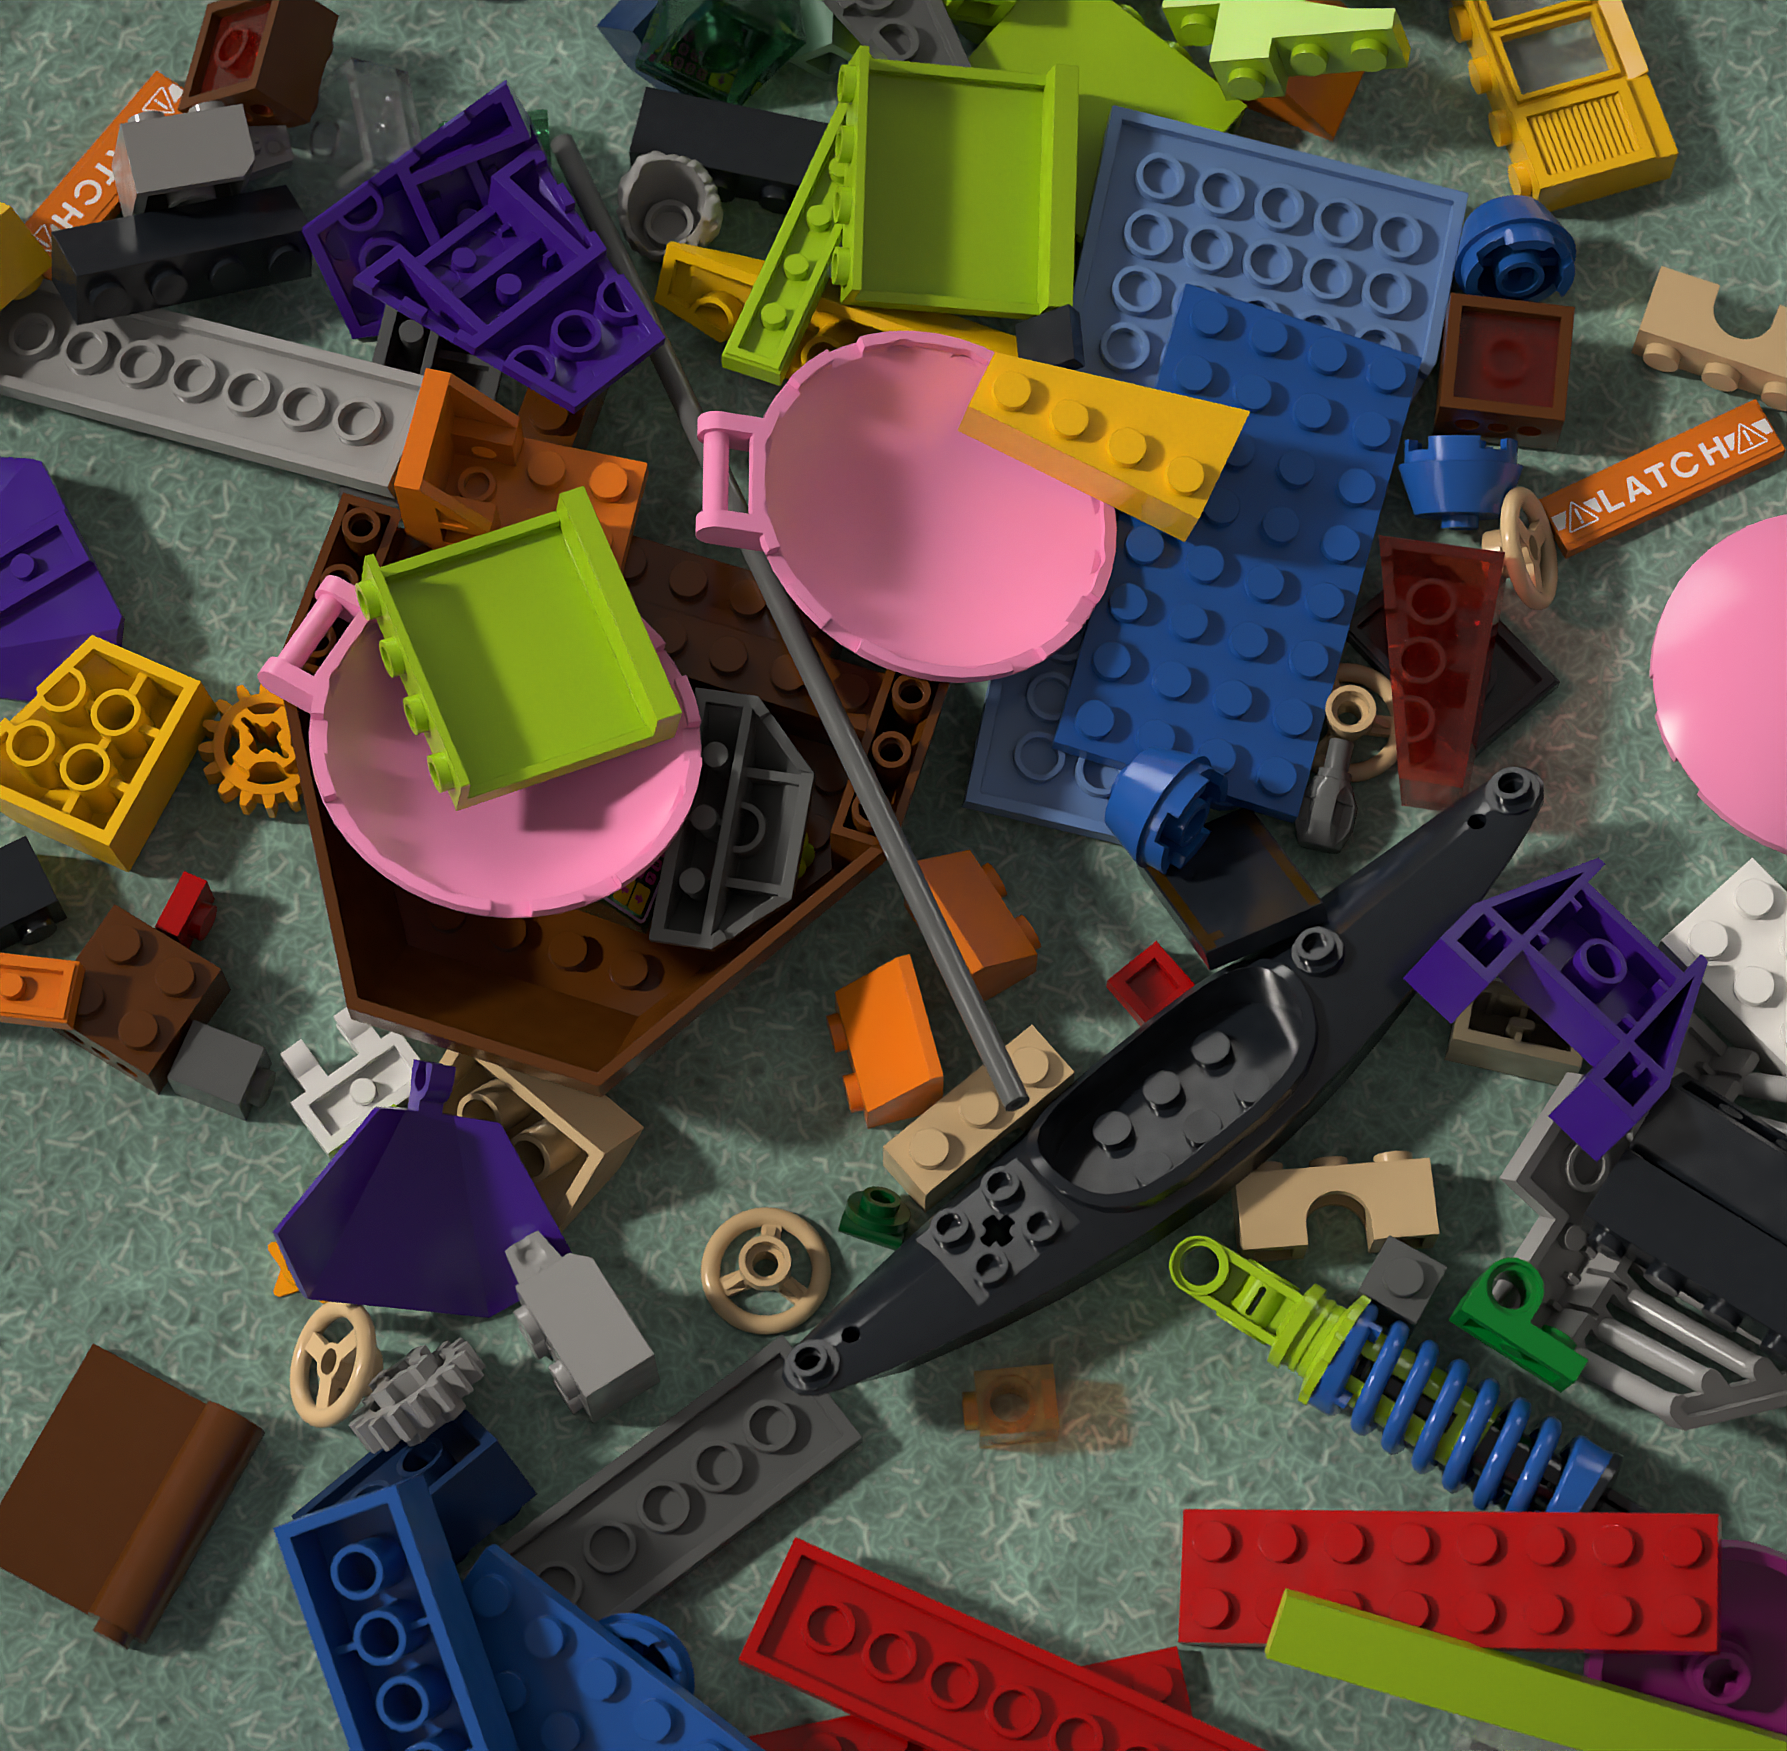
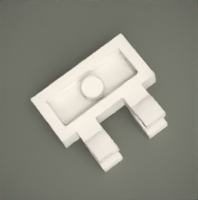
[280,1007,421,1159]

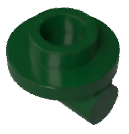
[838,1186,911,1251]

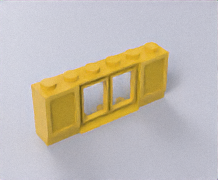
[1449,0,1678,212]

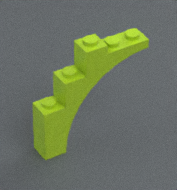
[1162,0,1411,101]

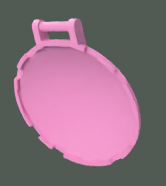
[695,331,1117,683]
[1649,514,1787,855]
[257,575,702,918]

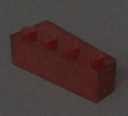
[1379,535,1506,811]

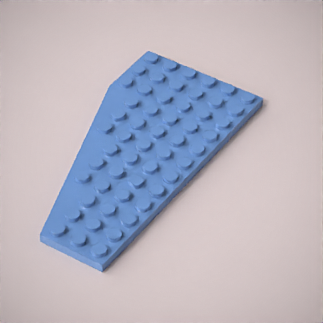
[962,105,1469,845]

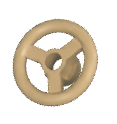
[1482,487,1558,610]
[1311,663,1410,783]
[701,1207,831,1335]
[290,1302,383,1428]

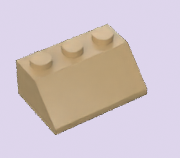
[439,1049,644,1233]

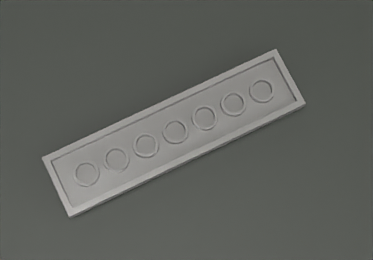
[0,279,424,499]

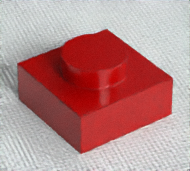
[155,871,217,949]
[1106,941,1195,1026]

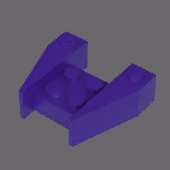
[1403,857,1708,1162]

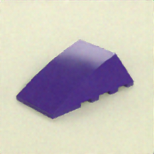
[302,80,559,339]
[353,143,666,414]

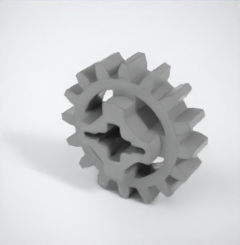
[349,1338,486,1454]

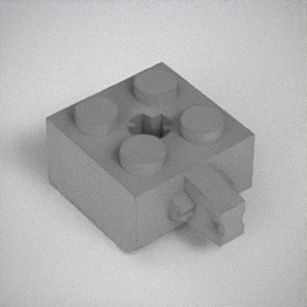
[111,101,293,217]
[505,1231,660,1424]

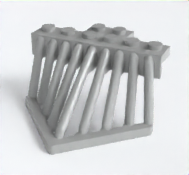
[1492,1011,1787,1431]

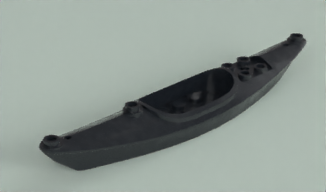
[782,767,1544,1397]

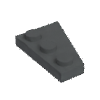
[822,0,971,67]

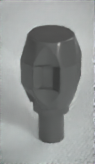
[1294,738,1358,854]

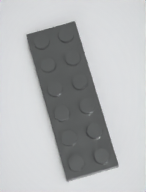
[462,1335,863,1621]

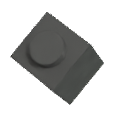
[167,1020,276,1121]
[1353,1235,1447,1339]

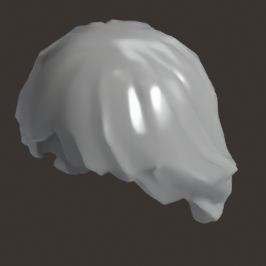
[616,150,723,263]

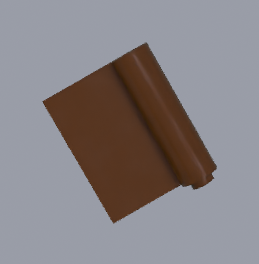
[0,1343,265,1650]

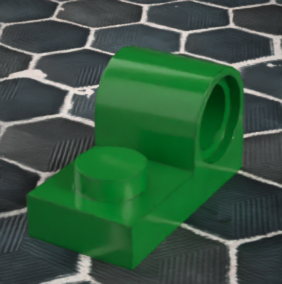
[1448,1258,1588,1393]

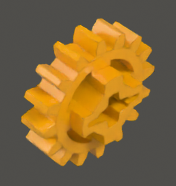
[198,684,303,818]

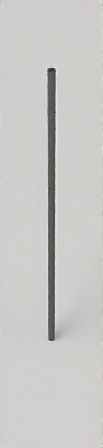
[550,134,1030,1111]

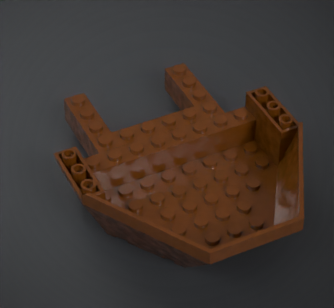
[282,387,951,1097]

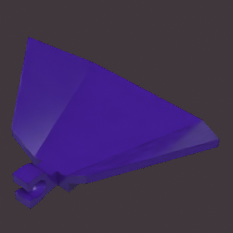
[0,457,125,703]
[272,1059,573,1318]

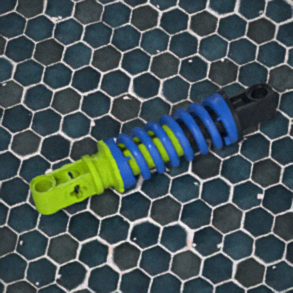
[1169,1236,1653,1513]

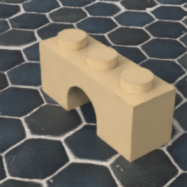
[1631,266,1787,411]
[883,1025,1075,1213]
[1231,1151,1439,1262]

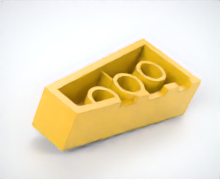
[957,352,1250,542]

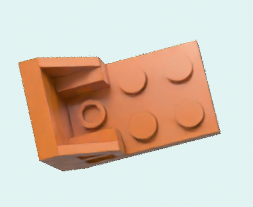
[394,368,649,575]

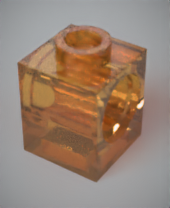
[961,1364,1060,1449]

